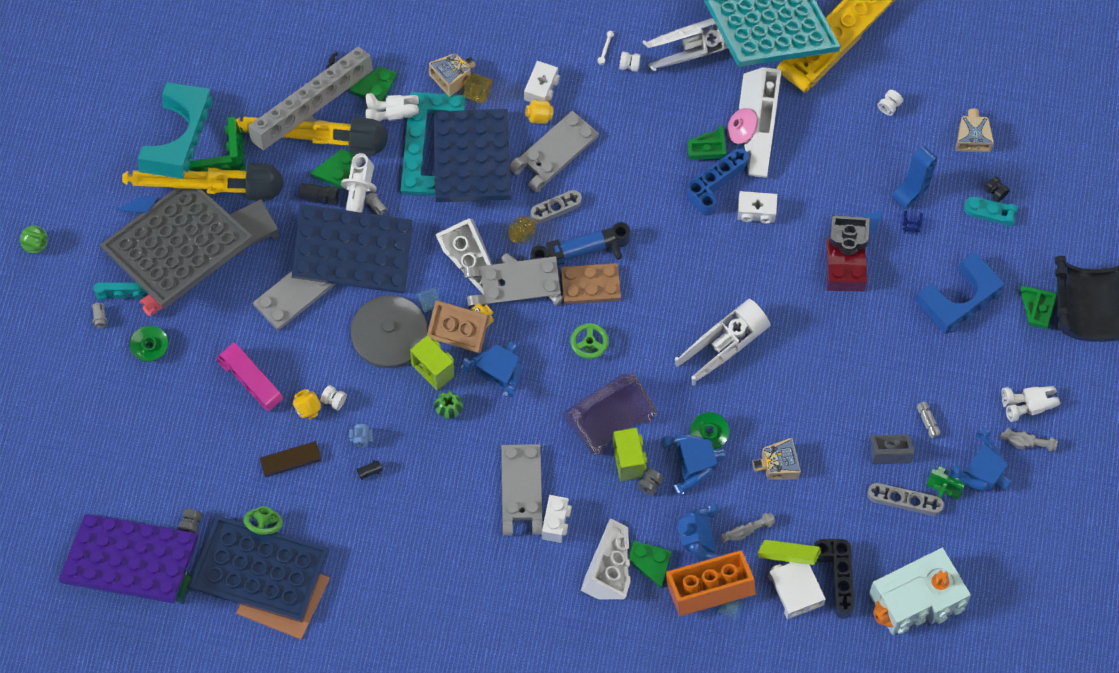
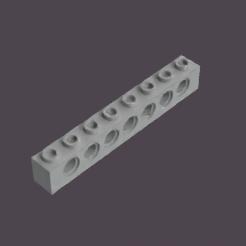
[248,47,373,151]

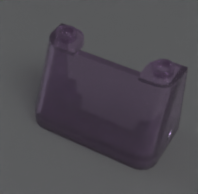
[563,373,658,455]

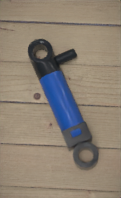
[530,222,630,266]

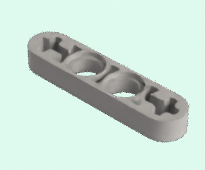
[867,483,944,516]

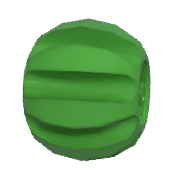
[20,225,48,254]
[434,391,464,420]

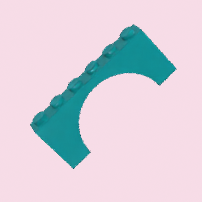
[138,82,213,179]

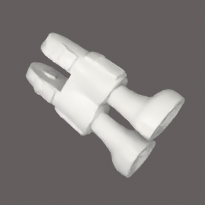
[366,93,419,122]
[1001,386,1060,422]

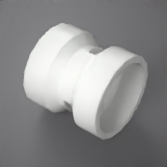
[619,51,641,72]
[878,90,903,116]
[320,385,347,411]

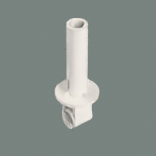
[341,153,377,212]

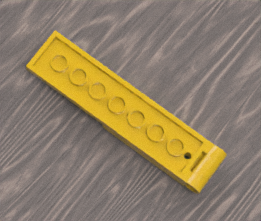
[777,0,895,93]

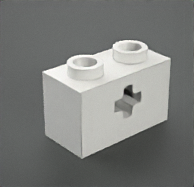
[524,61,560,102]
[737,191,777,224]

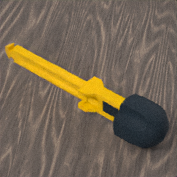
[236,117,388,155]
[122,163,283,201]

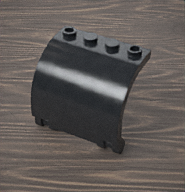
[1054,255,1119,342]

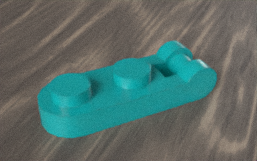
[964,197,1018,226]
[93,283,148,301]

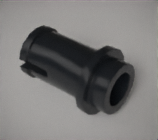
[357,460,383,480]

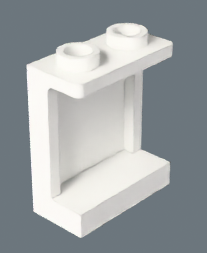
[768,562,825,620]

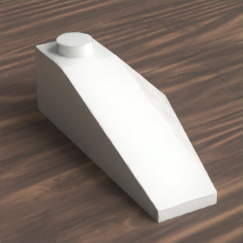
[436,218,501,295]
[581,519,630,599]

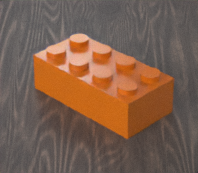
[666,550,756,616]

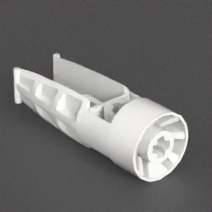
[642,18,728,71]
[675,299,771,386]

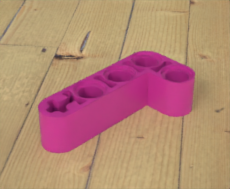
[216,343,283,412]

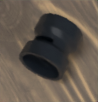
[984,176,1010,202]

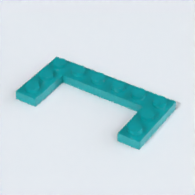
[401,92,466,196]

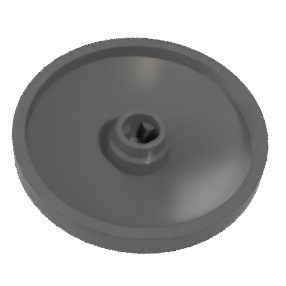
[351,296,428,369]

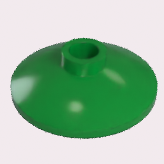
[130,326,168,362]
[690,412,729,450]

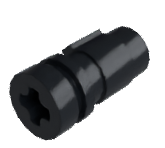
[299,183,340,206]

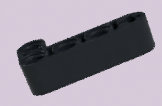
[814,539,854,619]

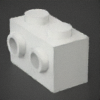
[542,495,572,543]

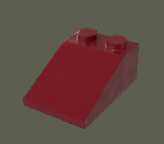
[826,238,867,292]

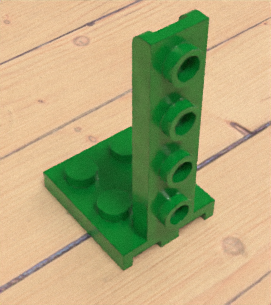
[189,116,246,172]

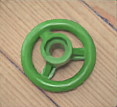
[570,323,609,359]
[244,506,283,535]

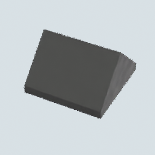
[870,434,914,464]

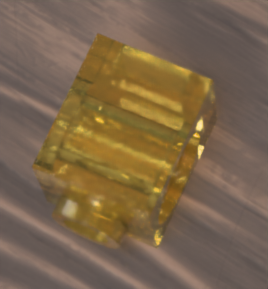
[462,73,493,104]

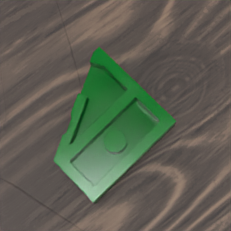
[349,66,397,101]
[687,125,726,160]
[311,149,356,189]
[1020,286,1057,330]
[628,541,672,588]

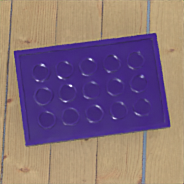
[59,514,198,604]

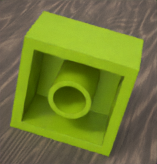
[410,335,454,391]
[613,428,647,482]

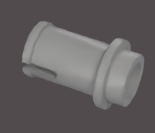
[365,192,388,215]
[92,303,108,328]

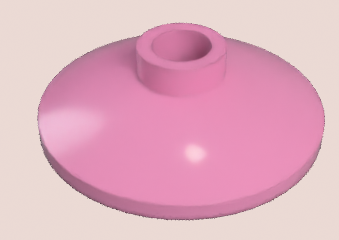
[727,108,758,144]

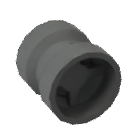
[638,469,664,496]
[178,509,203,533]

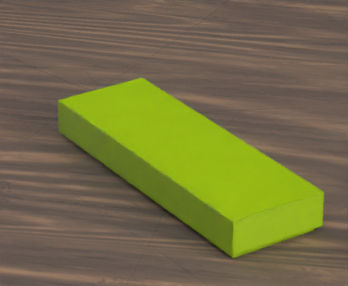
[758,540,821,565]

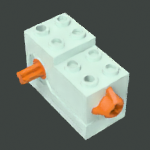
[869,547,971,635]

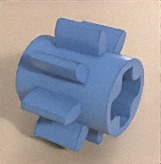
[349,424,373,447]

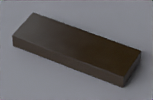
[260,441,322,478]

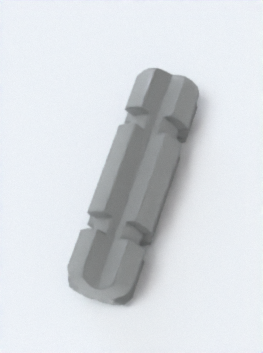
[917,401,941,438]

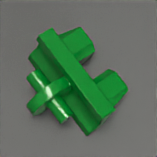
[926,466,965,500]

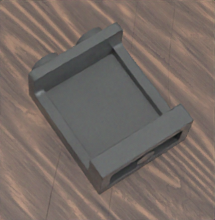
[230,200,280,256]

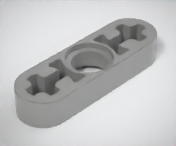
[531,190,582,224]

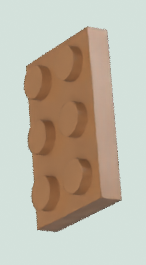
[561,263,621,305]
[427,300,490,353]

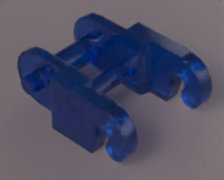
[902,211,923,235]

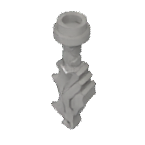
[999,427,1057,452]
[720,513,775,543]

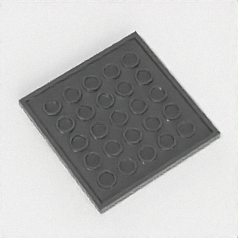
[100,188,255,309]

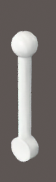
[598,31,614,65]

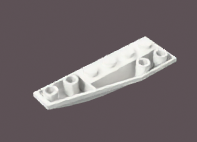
[739,67,781,178]

